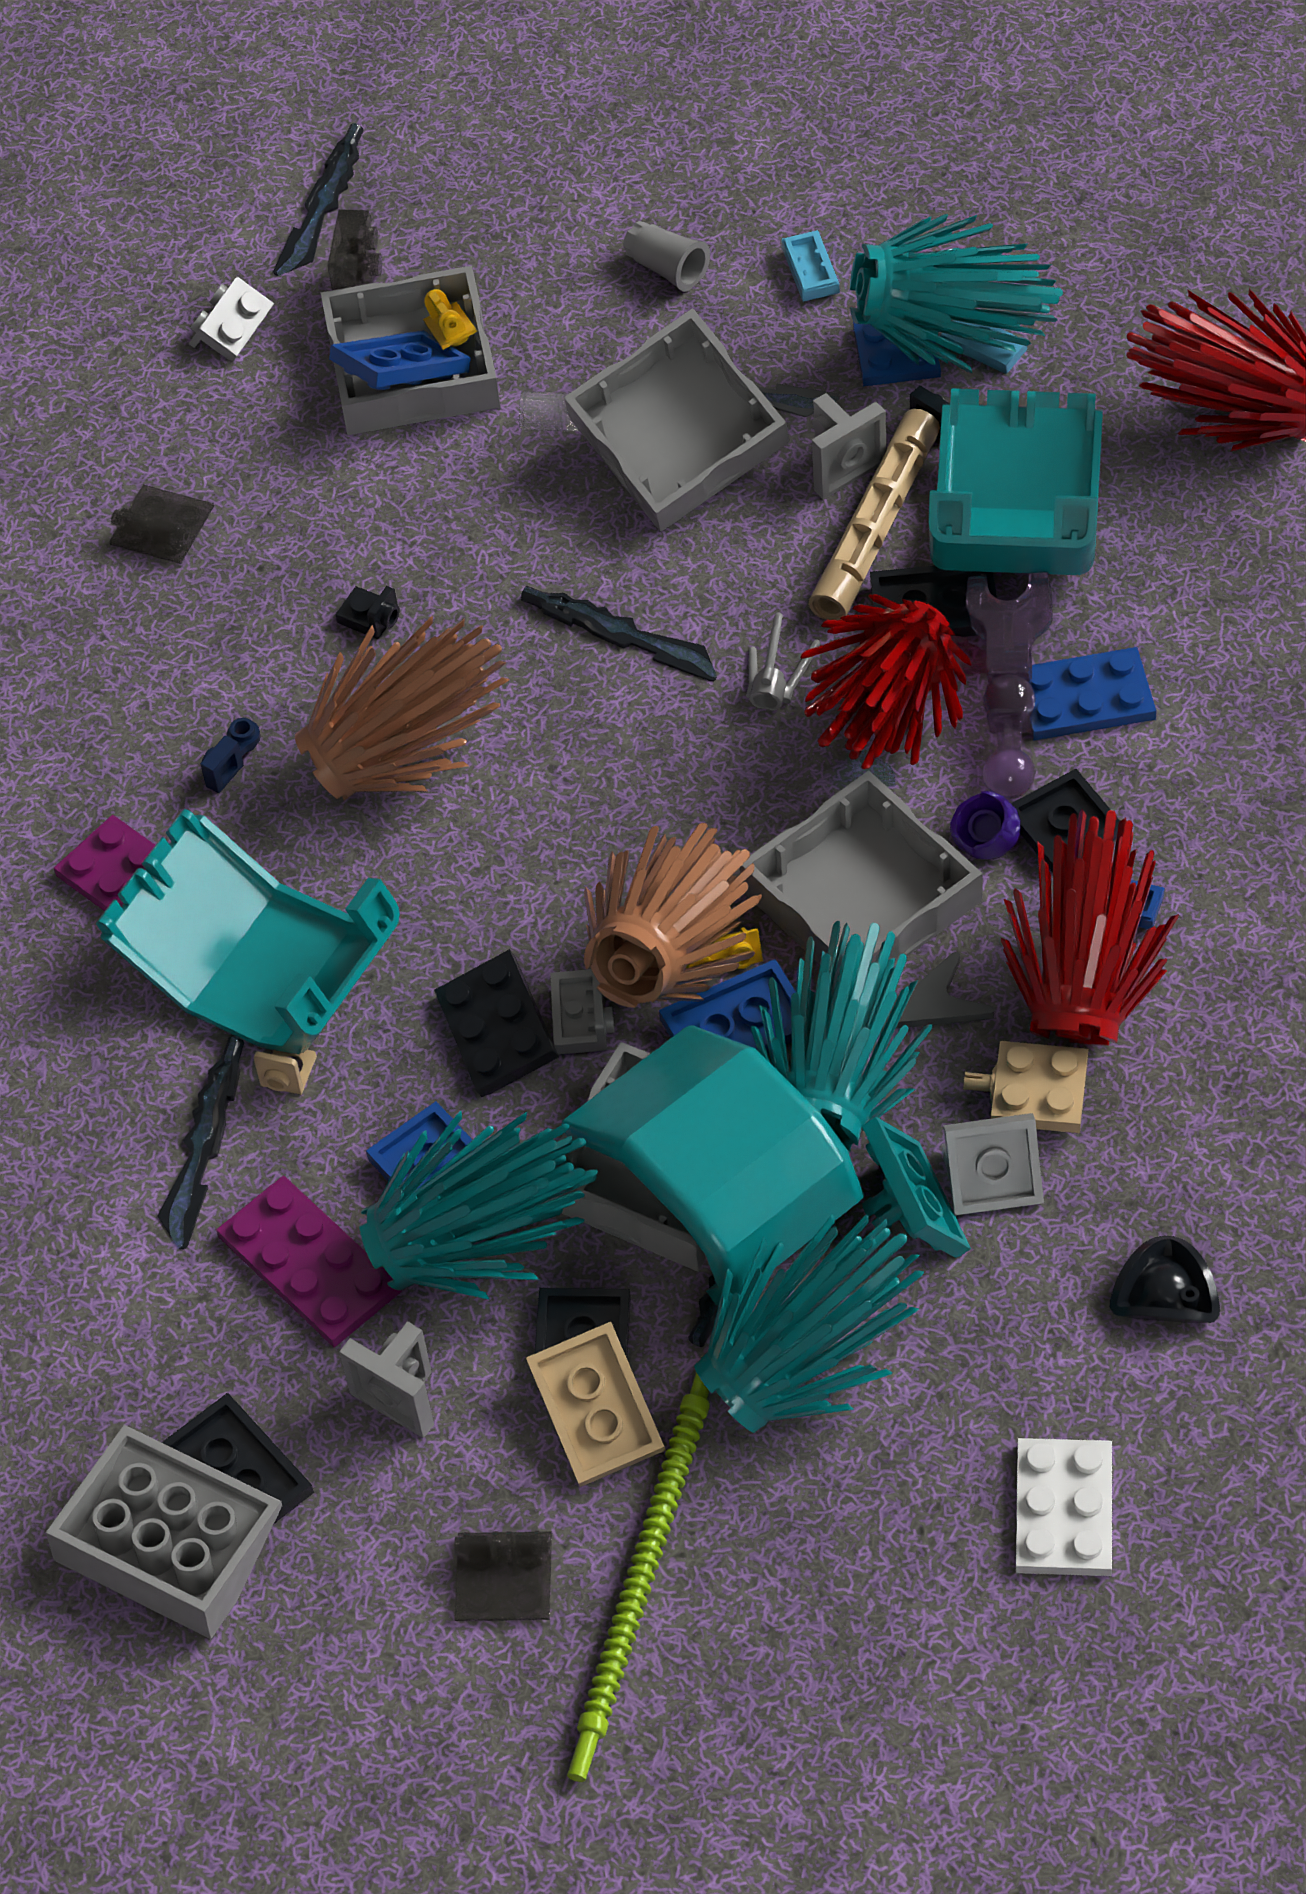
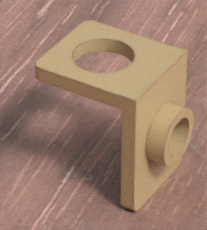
[254,1050,317,1095]

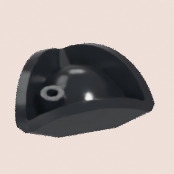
[1109,1235,1220,1323]

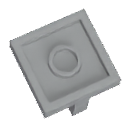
[812,393,887,500]
[941,1113,1044,1216]
[339,1321,434,1438]

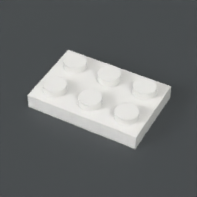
[1016,1438,1112,1576]

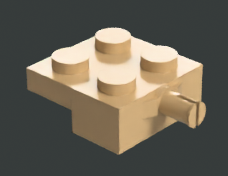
[963,1041,1089,1133]

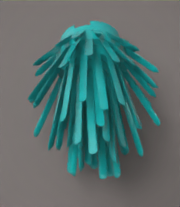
[850,214,1063,373]
[751,921,932,1153]
[359,1110,598,1299]
[694,1214,924,1433]

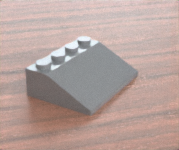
[46,1425,282,1639]

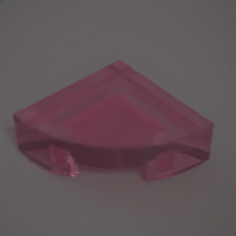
[951,636,993,676]

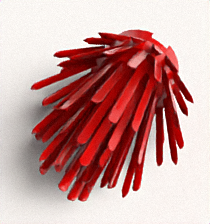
[1126,288,1306,452]
[800,594,971,769]
[1001,809,1179,1046]

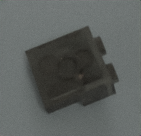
[327,209,382,290]

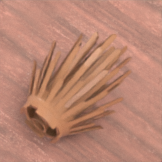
[295,615,510,801]
[584,823,762,1008]

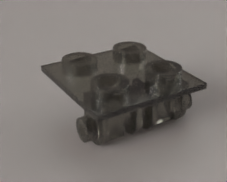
[109,484,214,564]
[454,1530,552,1621]

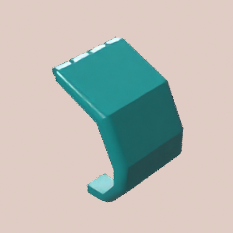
[929,388,1103,575]
[96,809,400,1054]
[562,1025,864,1306]

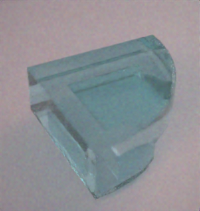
[851,749,895,787]

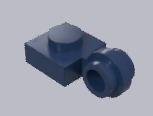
[200,718,261,793]

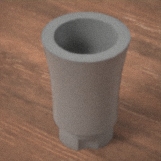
[623,221,710,292]

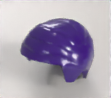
[950,791,1021,860]

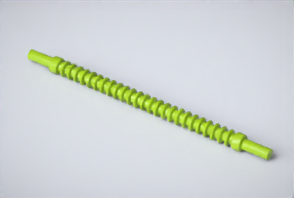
[567,1356,710,1782]

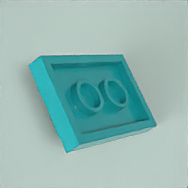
[862,1117,971,1258]

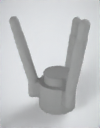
[746,612,821,710]

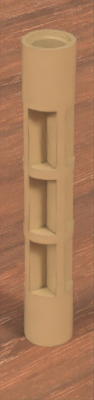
[809,409,940,620]

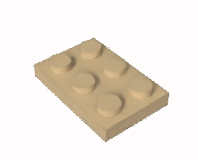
[526,1322,666,1487]

